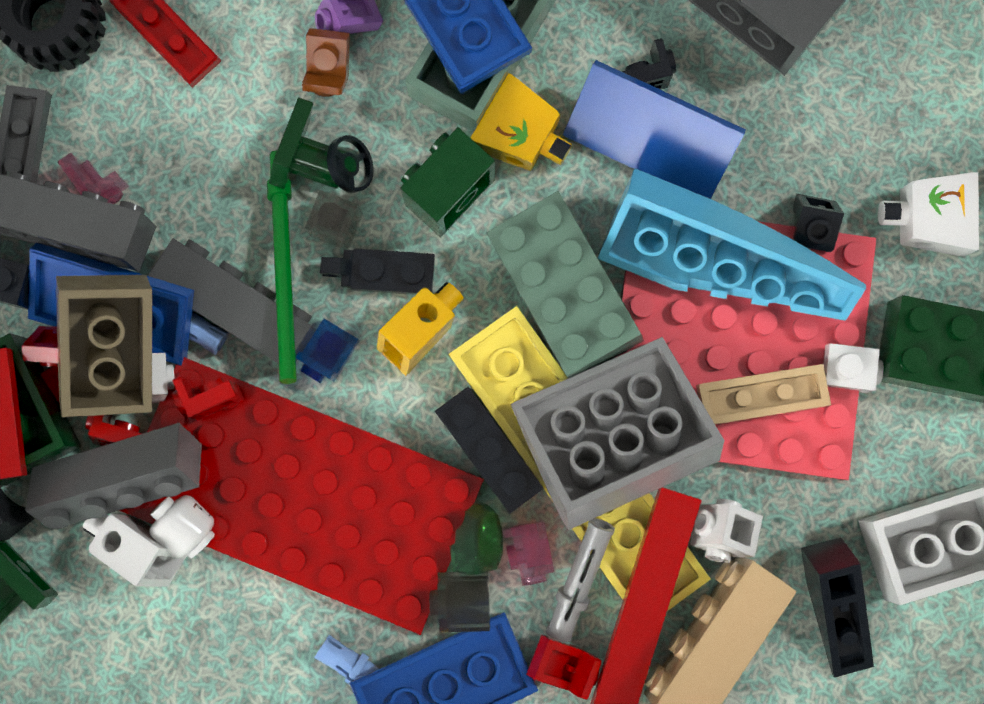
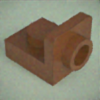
[302,28,350,97]

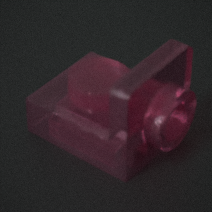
[58,153,129,204]

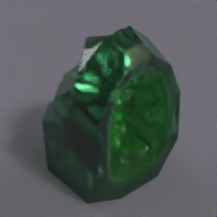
[450,502,503,575]

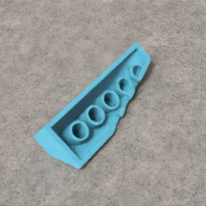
[598,168,866,321]

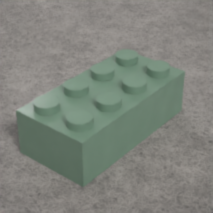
[405,0,556,132]
[486,191,644,378]

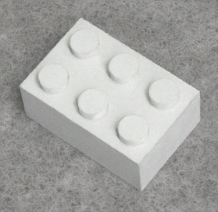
[858,484,984,605]

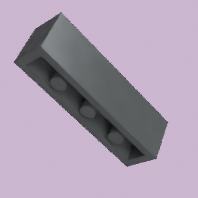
[0,171,157,272]
[148,238,317,364]
[25,423,202,530]

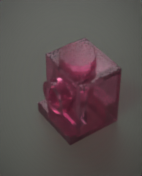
[502,520,554,586]

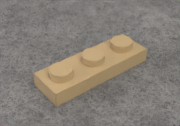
[696,364,831,425]

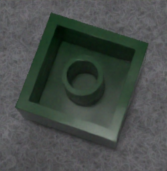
[400,127,495,238]

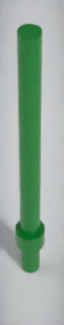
[267,150,297,384]

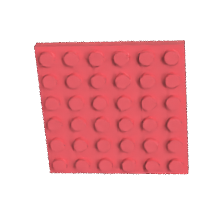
[613,221,876,480]

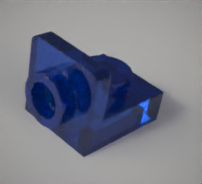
[296,318,360,383]

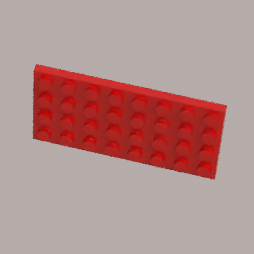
[119,357,484,635]

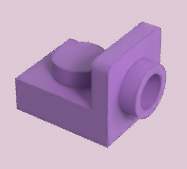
[315,0,383,34]

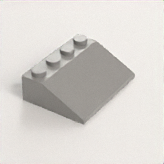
[511,337,725,530]

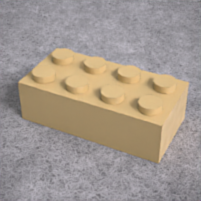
[644,557,797,704]

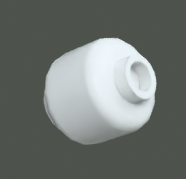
[150,495,215,559]

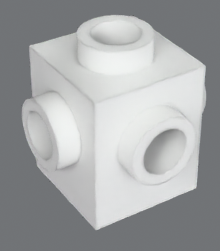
[690,499,763,563]

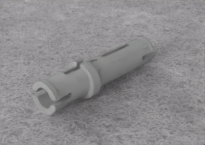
[546,518,615,642]

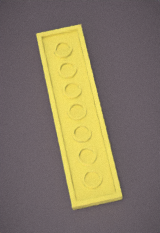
[448,306,711,611]

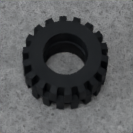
[0,0,106,72]

